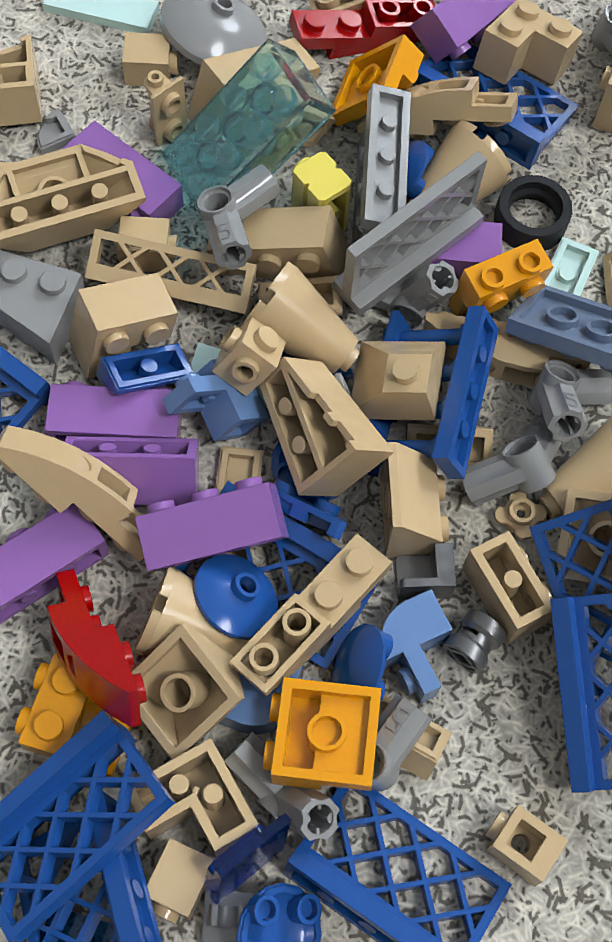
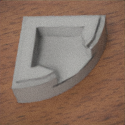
[37,108,76,155]

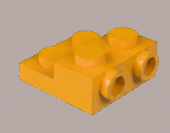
[330,34,424,127]
[448,239,554,316]
[15,653,131,777]
[263,677,381,791]

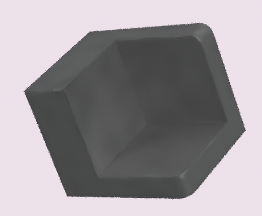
[395,543,456,600]

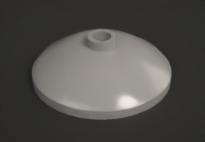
[159,0,268,65]

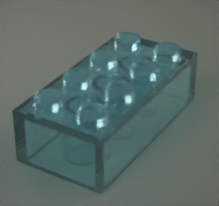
[161,38,337,214]

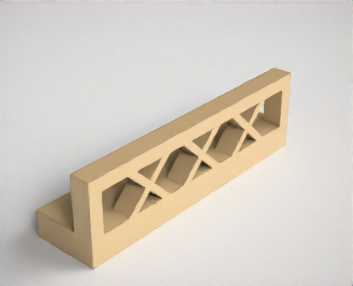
[85,229,258,315]

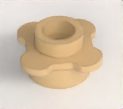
[494,490,547,540]

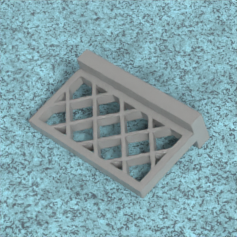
[352,83,411,244]
[332,151,487,317]

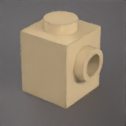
[212,316,286,396]

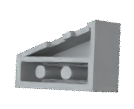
[0,250,85,366]

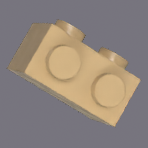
[462,531,553,645]

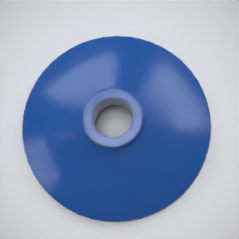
[193,554,278,640]

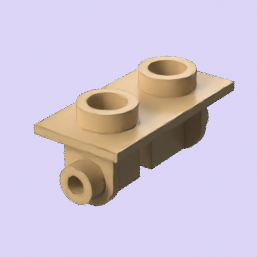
[144,70,188,147]

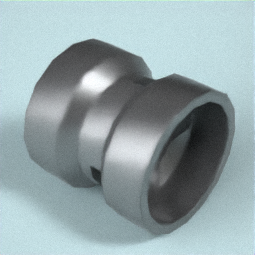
[443,609,507,674]

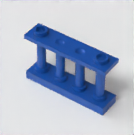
[367,305,499,479]

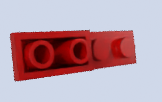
[289,0,435,60]
[47,569,147,727]

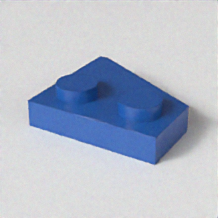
[275,478,347,540]

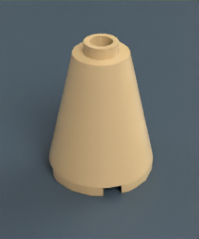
[406,120,512,204]
[240,261,360,374]
[539,416,612,519]
[134,566,250,657]

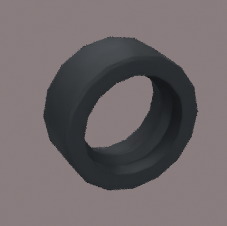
[494,175,573,251]

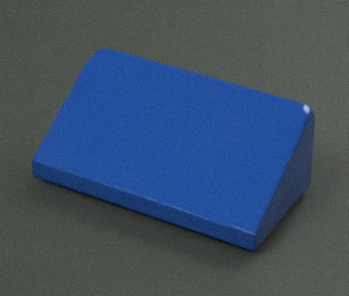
[96,343,194,395]

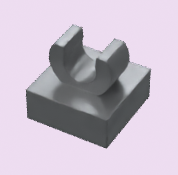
[201,890,255,942]

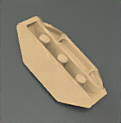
[0,144,146,252]

